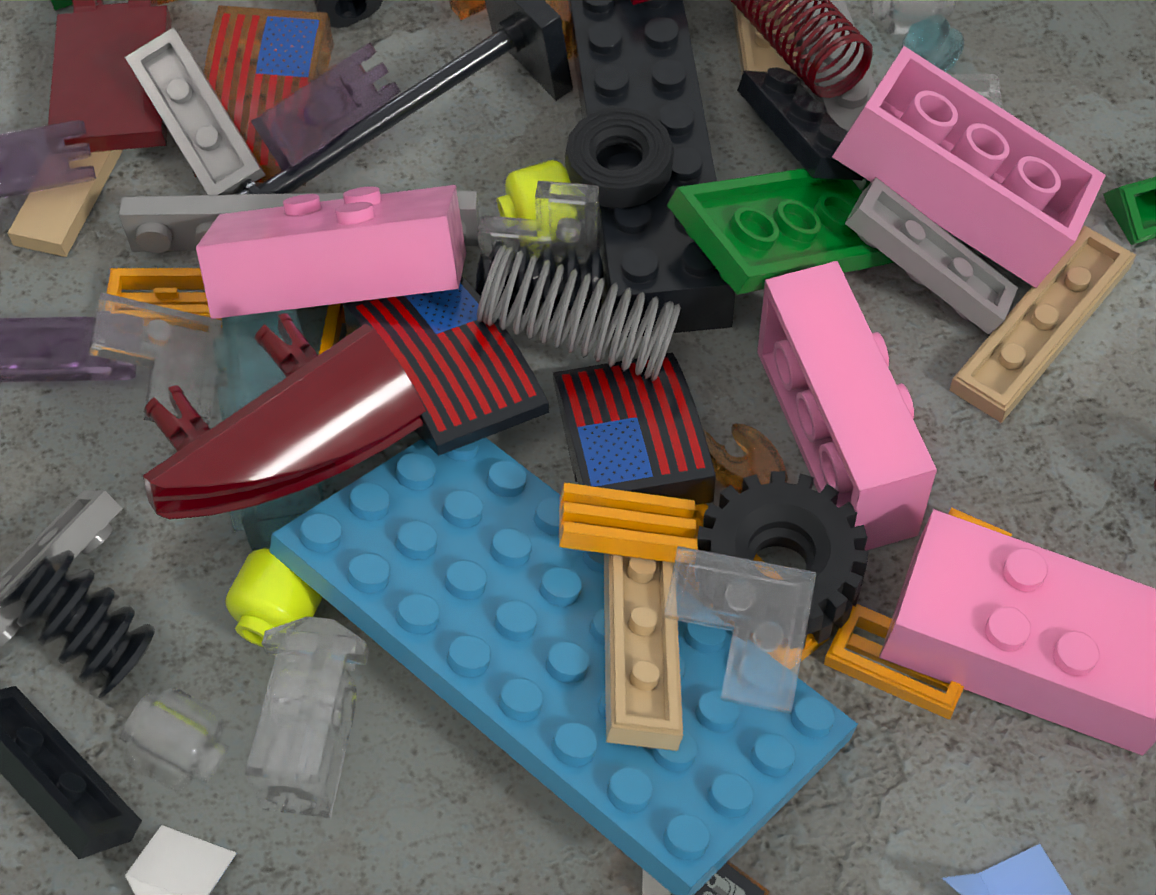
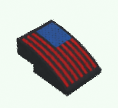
[343,276,549,456]
[553,352,716,505]

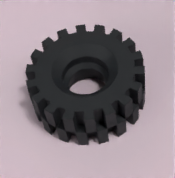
[695,471,869,650]

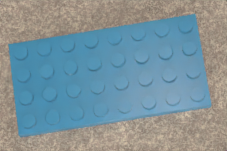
[270,438,858,895]

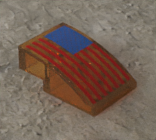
[192,5,334,186]

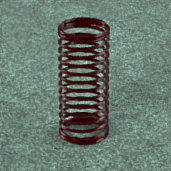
[730,0,873,99]

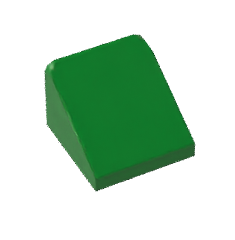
[1103,177,1156,245]

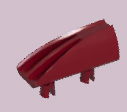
[143,313,426,520]

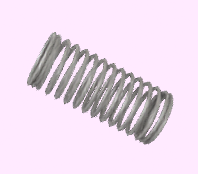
[476,245,681,381]

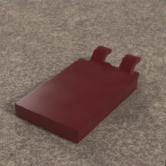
[47,0,172,155]

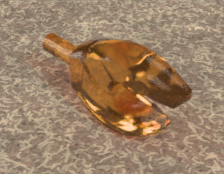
[703,423,788,494]

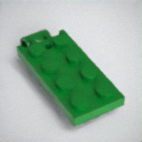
[667,168,895,295]

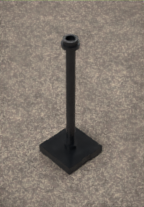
[235,0,574,195]

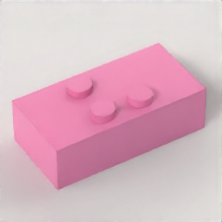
[832,46,1106,288]
[196,185,466,319]
[757,261,937,551]
[879,509,1156,756]

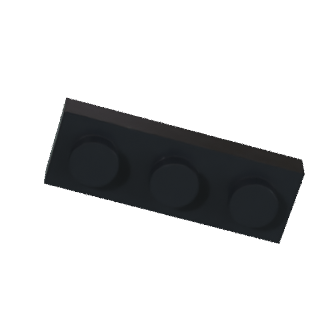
[737,67,864,181]
[0,686,142,859]

